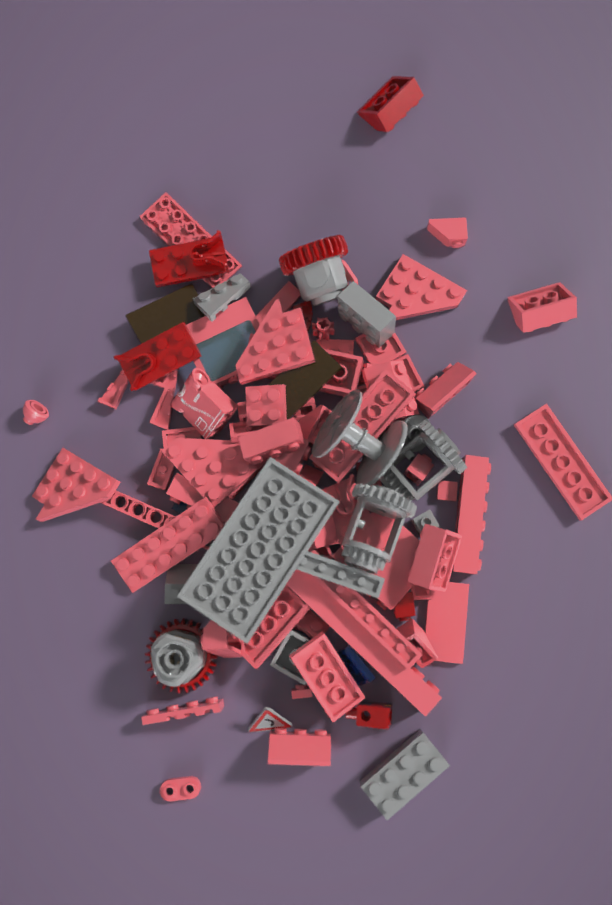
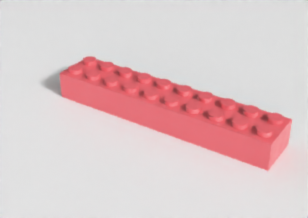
[286,569,442,717]

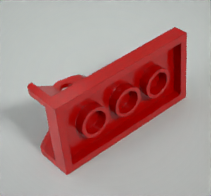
[149,230,230,288]
[113,322,202,392]

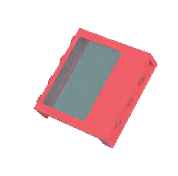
[186,297,260,389]

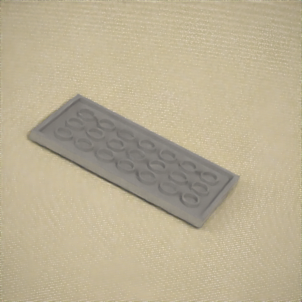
[177,457,339,644]

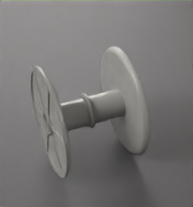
[312,389,408,486]

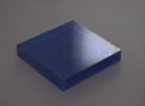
[337,645,376,686]

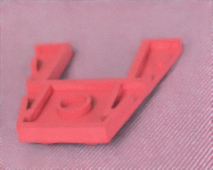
[98,369,179,430]

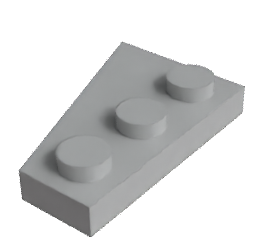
[193,273,251,322]

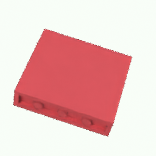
[333,512,420,610]

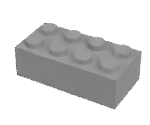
[359,729,450,820]

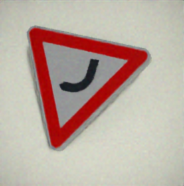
[248,707,292,732]

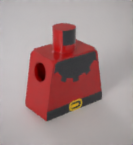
[346,701,393,730]

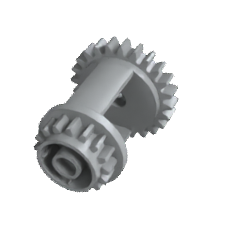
[379,420,467,501]
[341,483,417,574]

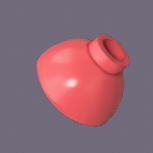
[23,400,49,425]

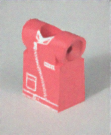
[171,368,239,439]

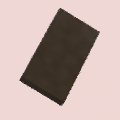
[125,283,205,344]
[269,340,342,419]

